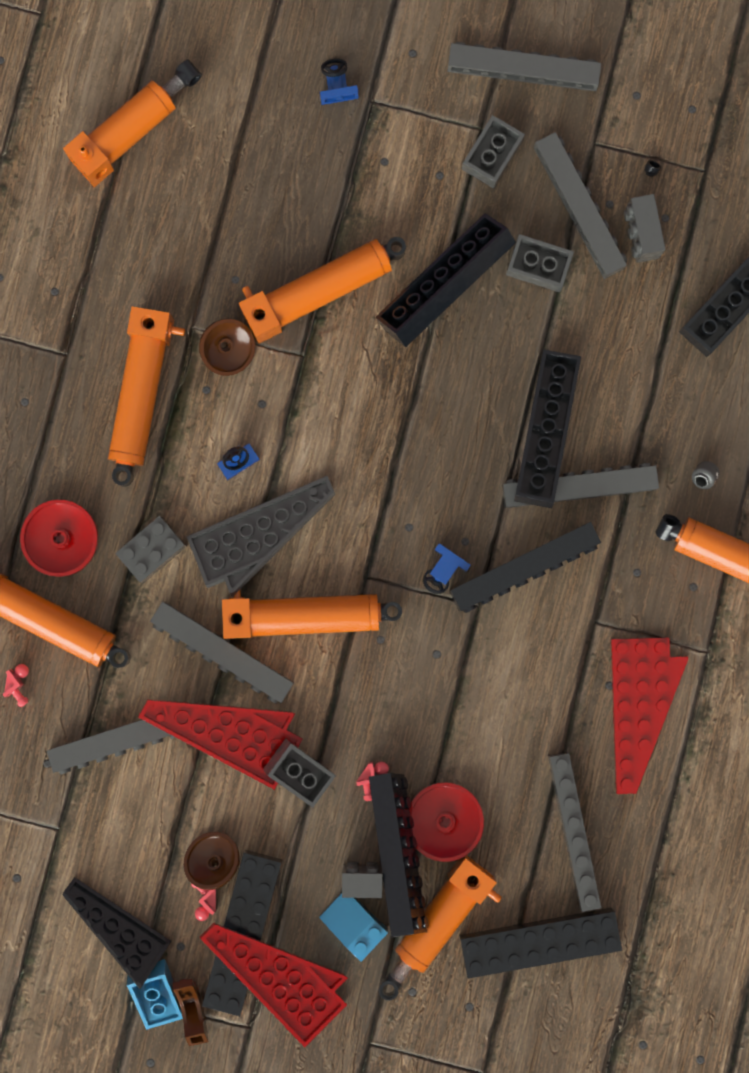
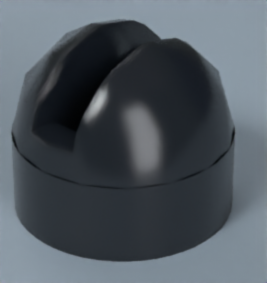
[645,160,661,177]

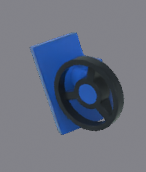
[320,58,359,105]
[217,444,260,480]
[423,543,471,594]

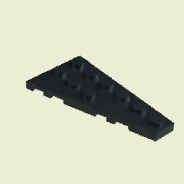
[62,877,171,989]

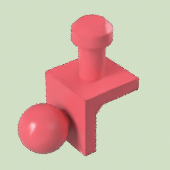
[3,664,29,707]
[356,761,389,801]
[191,883,217,921]

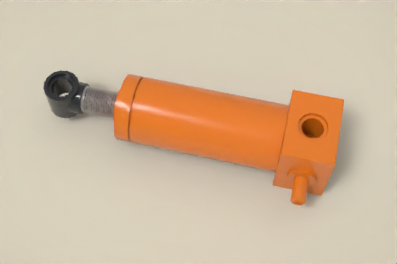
[63,59,202,188]
[379,856,502,1001]

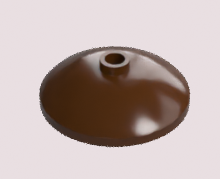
[199,318,255,376]
[183,832,240,890]

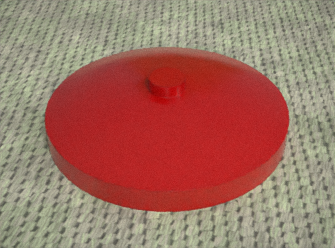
[20,500,99,577]
[410,783,484,862]

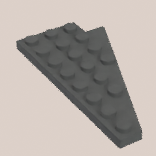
[187,476,335,596]

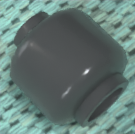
[691,461,720,490]

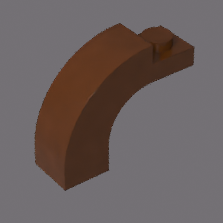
[172,979,209,1047]

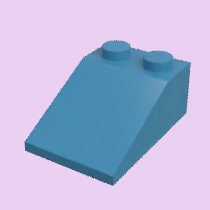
[319,893,388,962]
[127,959,183,1030]

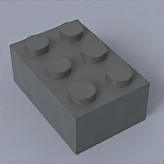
[462,115,525,189]
[624,194,666,263]
[506,234,574,292]
[115,516,187,583]
[263,739,336,807]
[342,861,382,898]

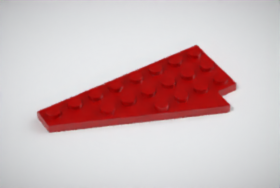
[611,638,688,794]
[138,699,303,790]
[199,923,348,1047]

